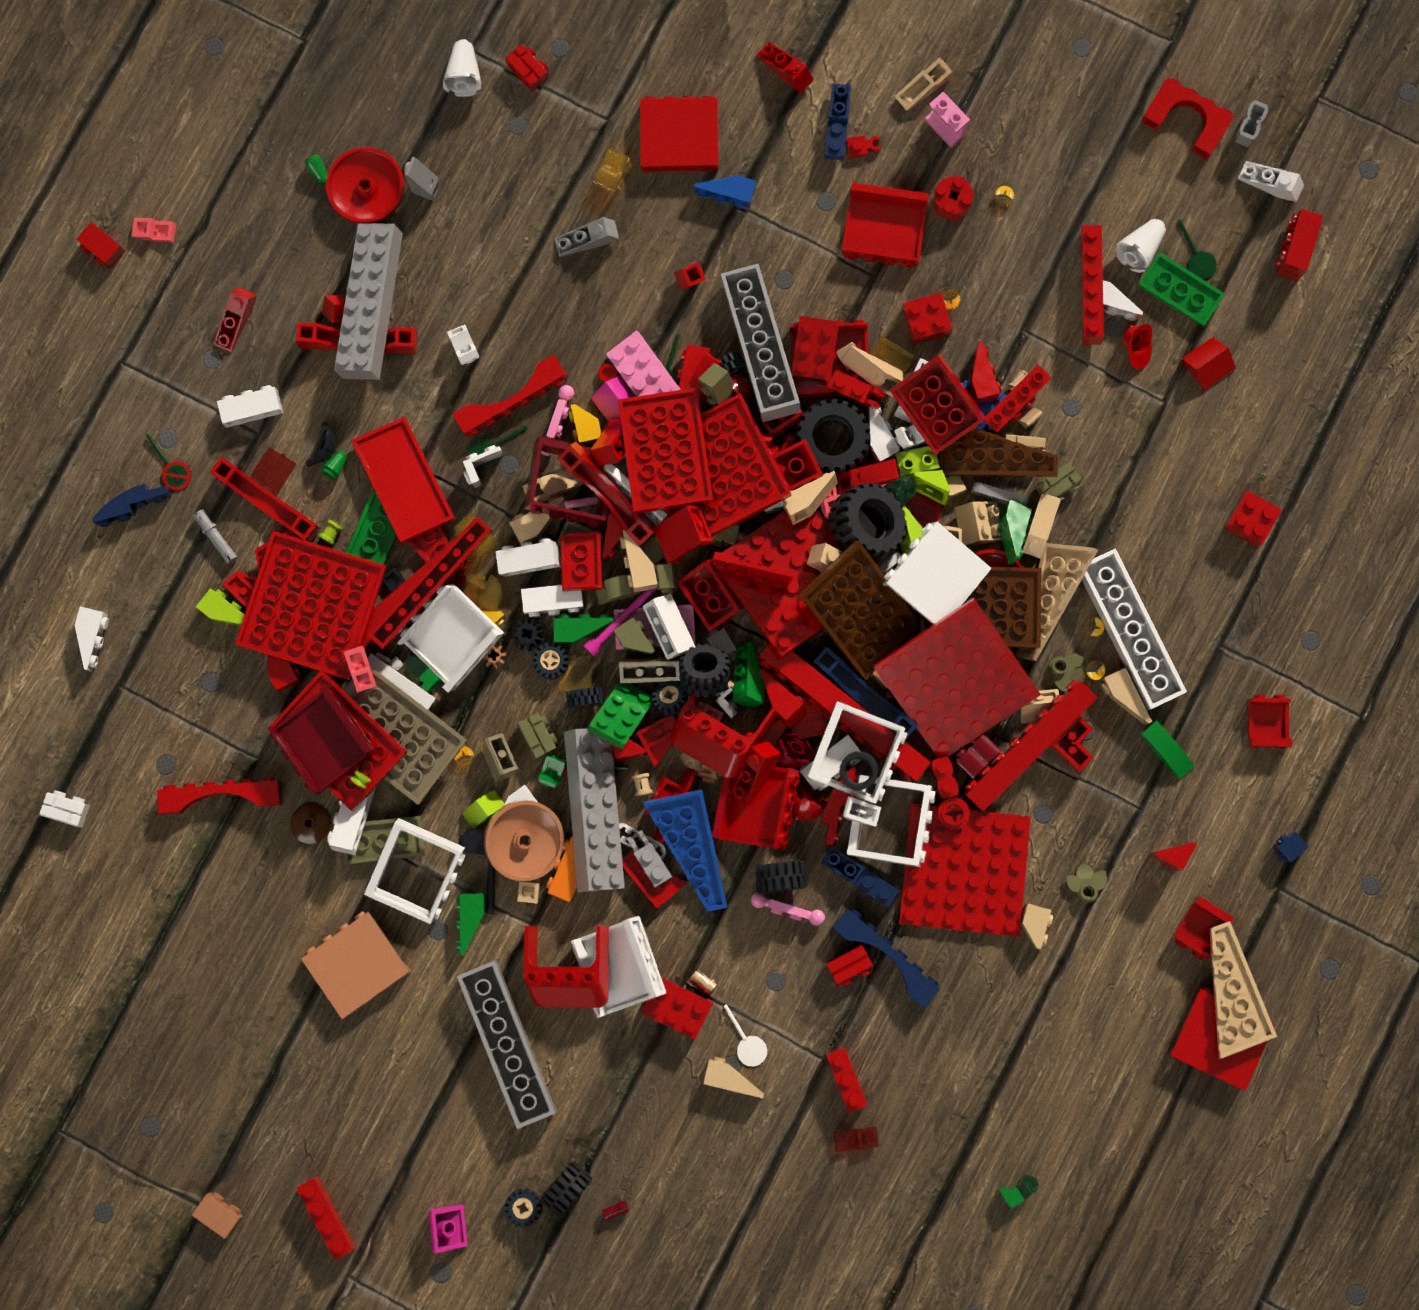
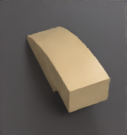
[895,57,954,111]

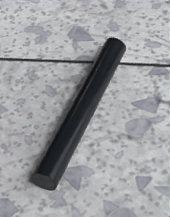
[486,860,496,914]

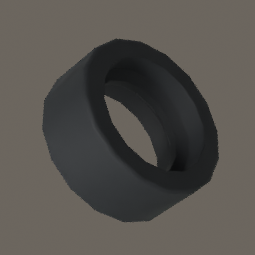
[840,751,878,790]

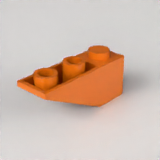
[546,837,577,902]

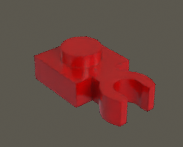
[846,135,881,159]

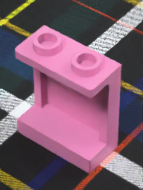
[925,92,970,148]

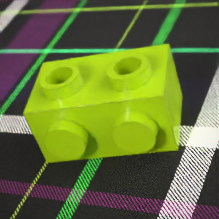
[894,446,939,481]

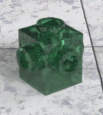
[883,475,917,506]

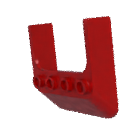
[670,671,777,779]
[524,926,609,1008]

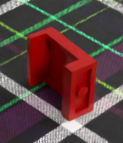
[654,505,714,563]
[1247,695,1292,748]
[1171,896,1234,960]

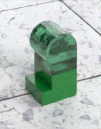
[406,657,442,693]
[998,1174,1039,1209]

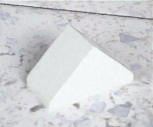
[843,797,881,827]

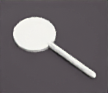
[724,1005,767,1066]

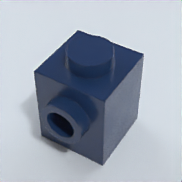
[1273,831,1309,863]

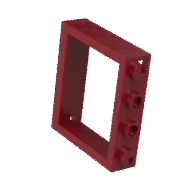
[524,436,608,527]

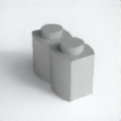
[1235,100,1268,147]

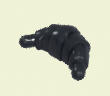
[305,422,336,467]

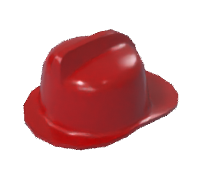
[1122,323,1152,369]

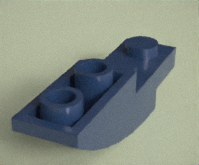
[824,83,852,161]
[92,484,172,527]
[820,846,900,908]

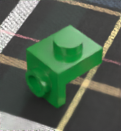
[537,753,566,788]

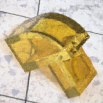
[466,573,504,611]

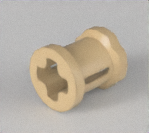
[632,773,653,797]

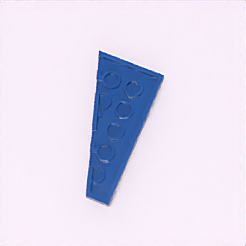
[643,789,727,912]

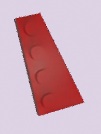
[408,527,468,589]
[711,551,795,589]

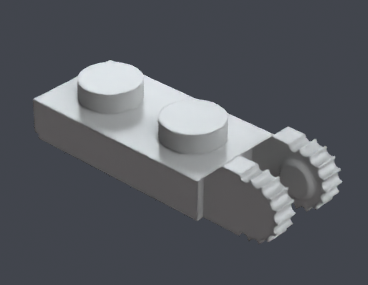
[627,830,672,888]

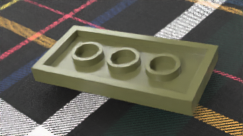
[343,816,425,865]

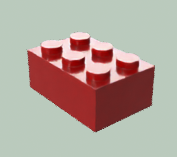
[1275,209,1324,281]
[791,316,839,381]
[677,559,745,632]
[641,977,713,1040]

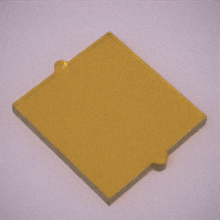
[559,654,592,691]

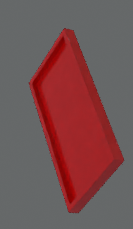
[351,417,455,544]

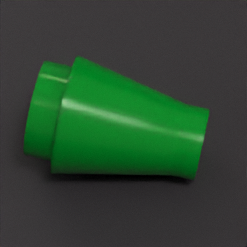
[304,154,327,185]
[322,450,348,480]

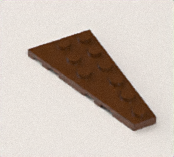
[939,428,1059,477]

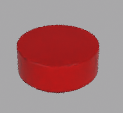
[598,363,618,383]

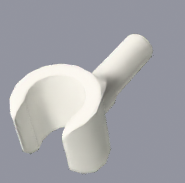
[375,652,403,670]

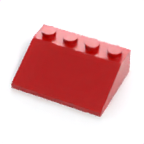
[889,353,986,455]

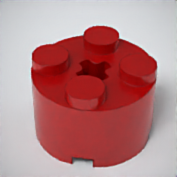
[932,176,974,221]

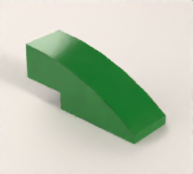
[1140,720,1194,780]

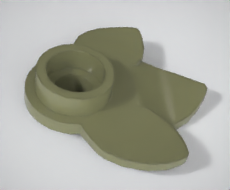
[1049,654,1086,692]
[1067,862,1107,902]

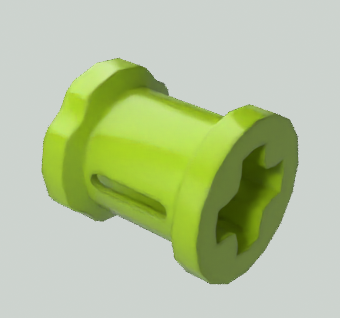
[318,519,343,545]

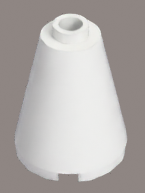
[443,40,482,97]
[1115,219,1166,273]

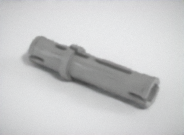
[193,509,238,564]

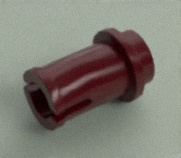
[602,1200,629,1222]

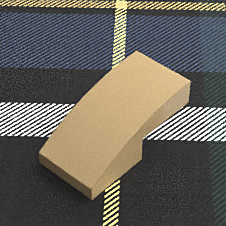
[517,877,541,903]

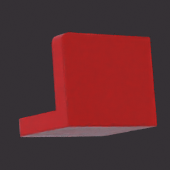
[322,295,346,323]

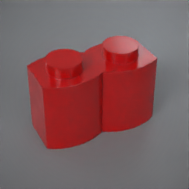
[930,756,958,800]

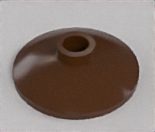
[290,804,330,844]

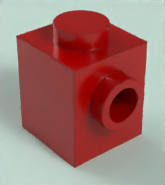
[674,262,706,290]

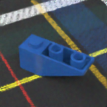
[694,175,756,209]

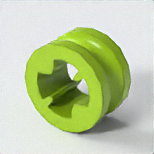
[351,770,371,789]

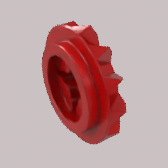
[938,797,970,830]

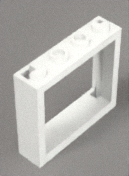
[808,701,908,804]
[847,775,935,867]
[364,818,466,924]

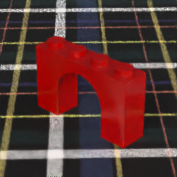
[1141,77,1234,160]

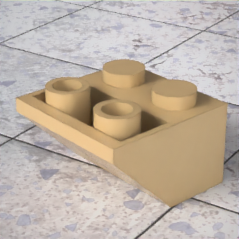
[954,502,1003,546]

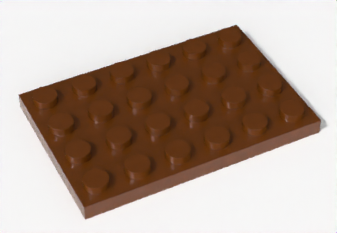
[798,540,920,680]
[920,567,1042,649]

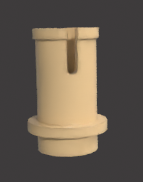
[1007,370,1028,392]
[690,970,717,994]

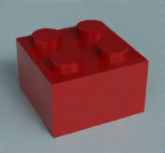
[902,292,952,345]
[1224,490,1282,548]

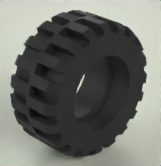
[794,399,871,476]
[828,483,907,562]

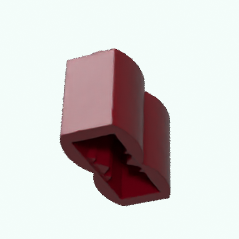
[954,734,1001,780]

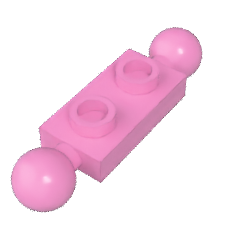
[541,385,574,456]
[751,892,825,926]

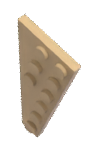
[1016,543,1098,661]
[1210,921,1277,1059]

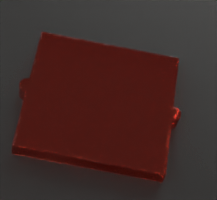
[250,447,297,493]

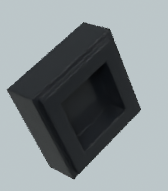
[382,566,406,593]

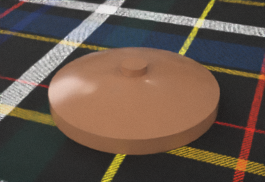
[484,800,564,881]

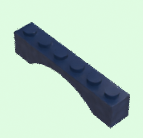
[813,647,918,740]
[831,909,940,1008]

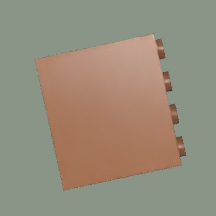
[301,911,412,1019]

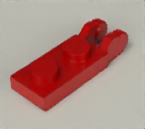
[827,370,885,409]

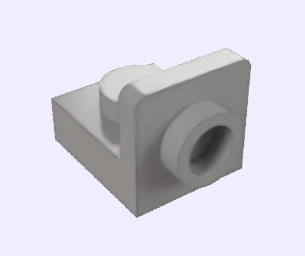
[715,688,738,720]

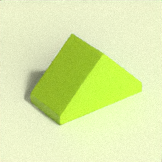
[911,470,950,506]
[462,790,505,829]

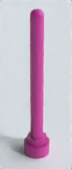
[583,589,657,657]

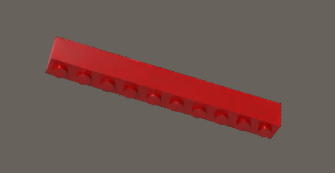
[758,643,931,783]

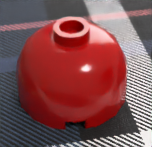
[791,785,827,822]

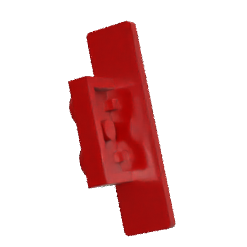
[984,365,1051,433]
[645,767,698,843]

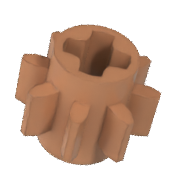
[482,645,507,669]
[698,763,721,784]

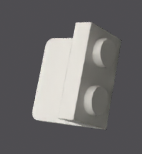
[463,445,503,488]

